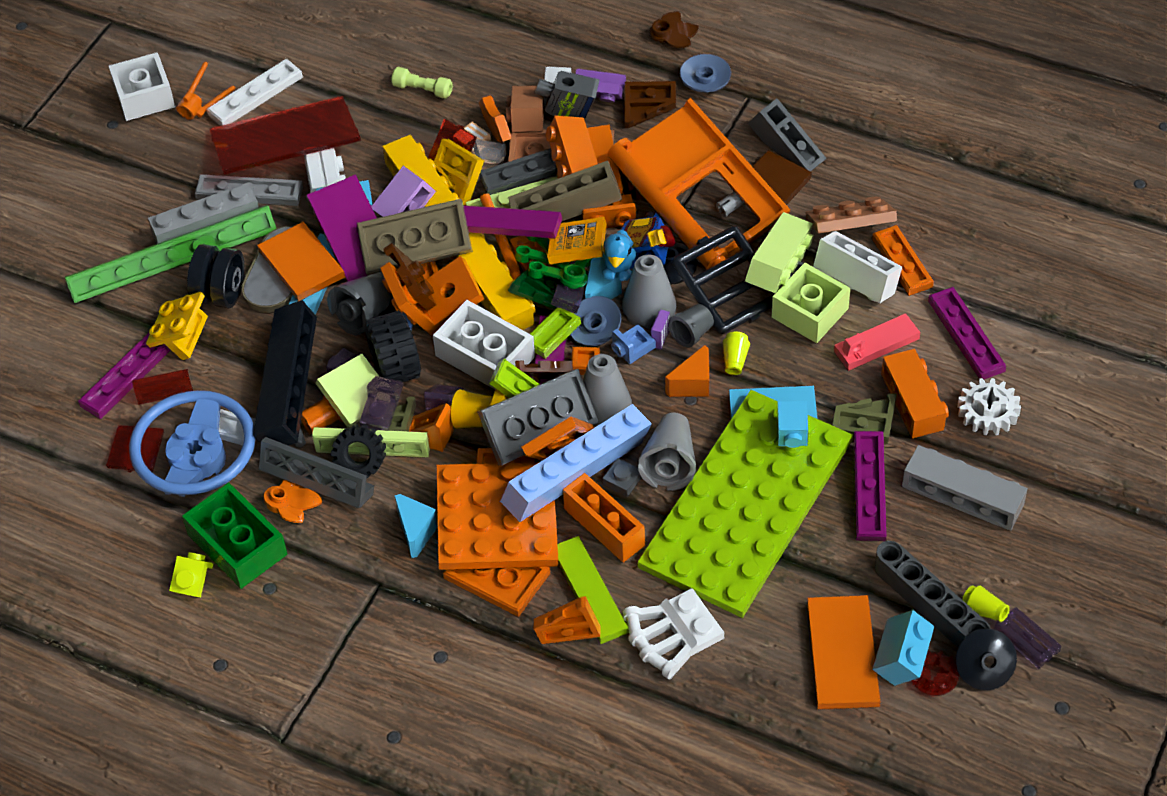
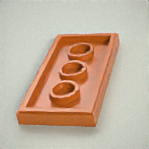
[807,595,880,709]

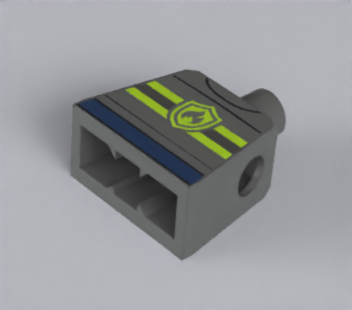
[534,71,600,120]

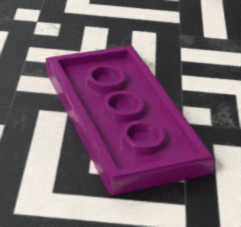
[307,174,377,282]

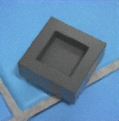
[603,458,642,497]

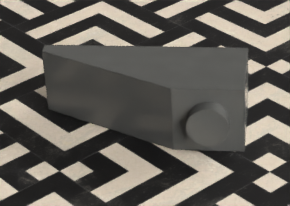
[748,99,827,172]

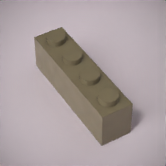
[508,161,622,222]

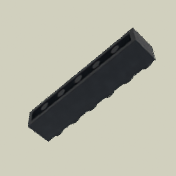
[253,300,317,451]

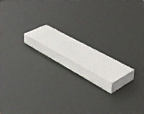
[207,59,303,128]

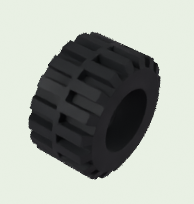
[365,311,421,387]

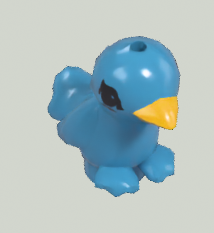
[602,230,636,281]

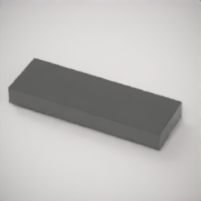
[479,148,557,195]

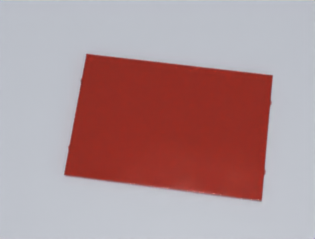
[209,96,361,175]

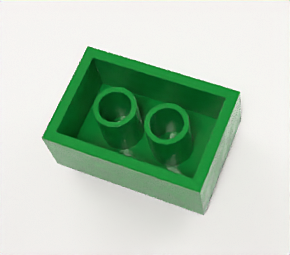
[182,482,288,589]

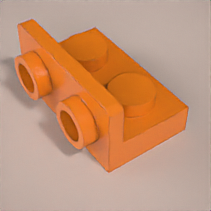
[581,194,636,228]

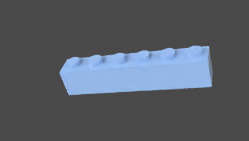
[500,404,652,522]

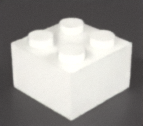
[109,52,175,121]

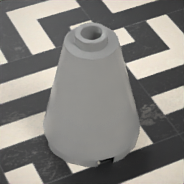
[622,255,676,329]
[583,354,632,428]
[638,413,696,491]

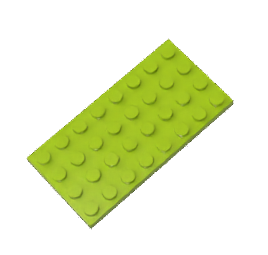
[638,390,853,618]

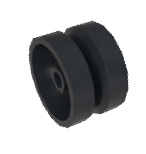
[187,244,245,309]

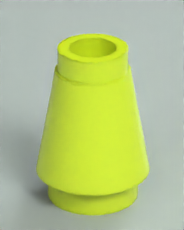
[723,332,750,375]
[962,585,1010,622]

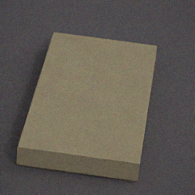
[357,199,473,276]

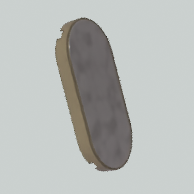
[242,226,294,313]

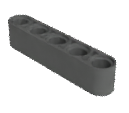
[874,541,991,647]

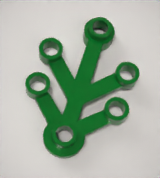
[515,236,592,289]

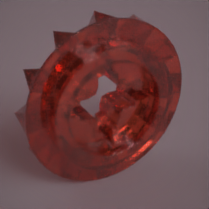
[911,649,959,696]

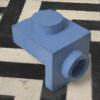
[611,324,656,364]

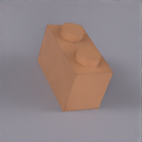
[506,86,544,132]

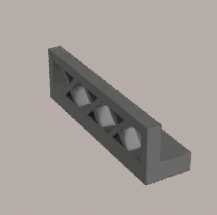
[259,437,374,508]

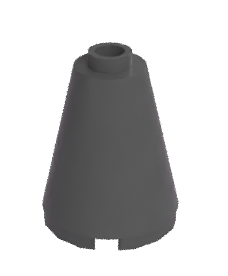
[327,271,393,336]

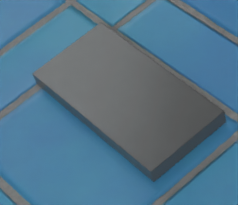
[477,369,599,466]

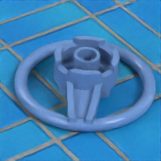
[129,391,256,497]

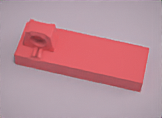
[834,313,920,371]

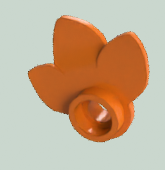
[263,480,322,523]

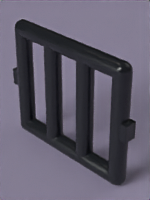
[672,226,780,334]

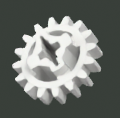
[957,378,1021,435]

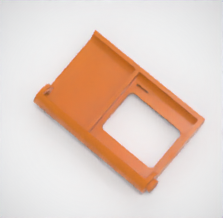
[608,98,790,269]

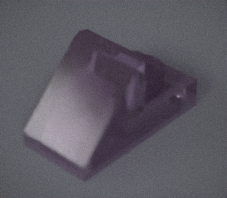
[360,376,403,431]

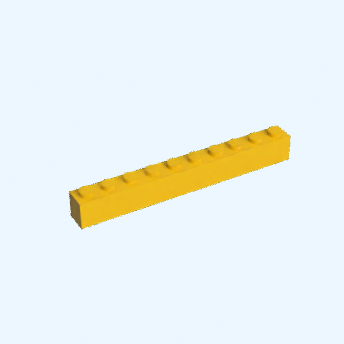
[383,135,536,330]

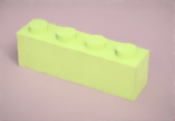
[745,212,814,293]

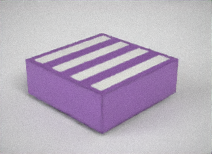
[651,310,670,349]

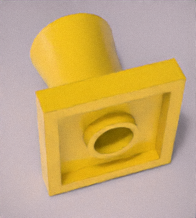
[451,389,508,429]

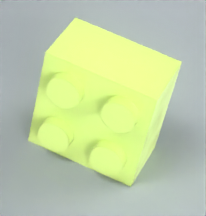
[772,263,850,343]

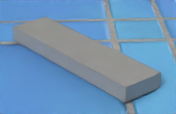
[195,175,303,206]

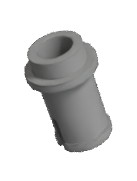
[715,190,746,217]

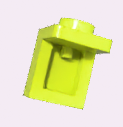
[169,552,214,597]

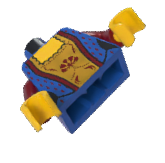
[621,211,675,269]

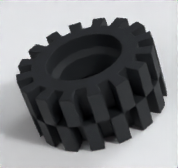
[331,424,386,479]

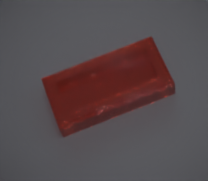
[132,369,193,405]

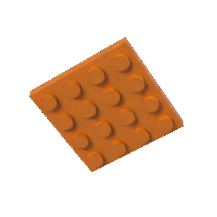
[437,462,558,570]

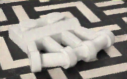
[622,588,724,679]

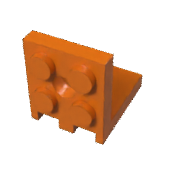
[380,256,484,336]

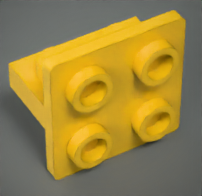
[146,292,208,360]

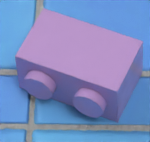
[371,166,436,217]

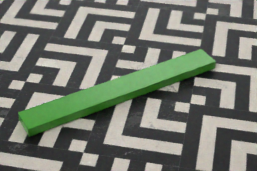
[64,205,277,303]

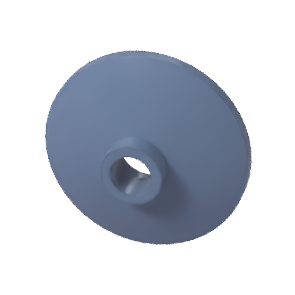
[680,54,731,92]
[570,296,621,347]

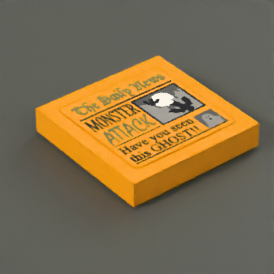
[547,217,607,264]

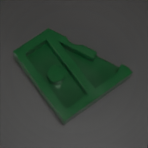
[508,269,578,309]

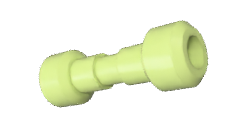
[391,67,453,99]

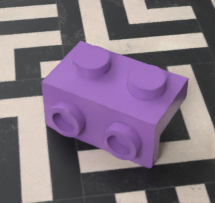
[576,69,626,102]

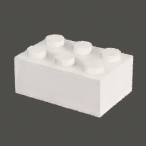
[433,300,535,390]

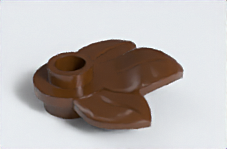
[650,11,699,48]

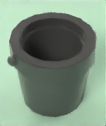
[668,304,714,348]

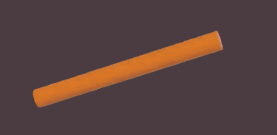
[480,194,521,280]

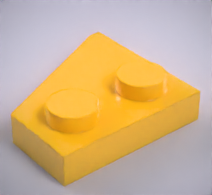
[434,139,484,206]

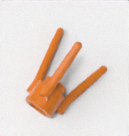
[176,62,235,120]

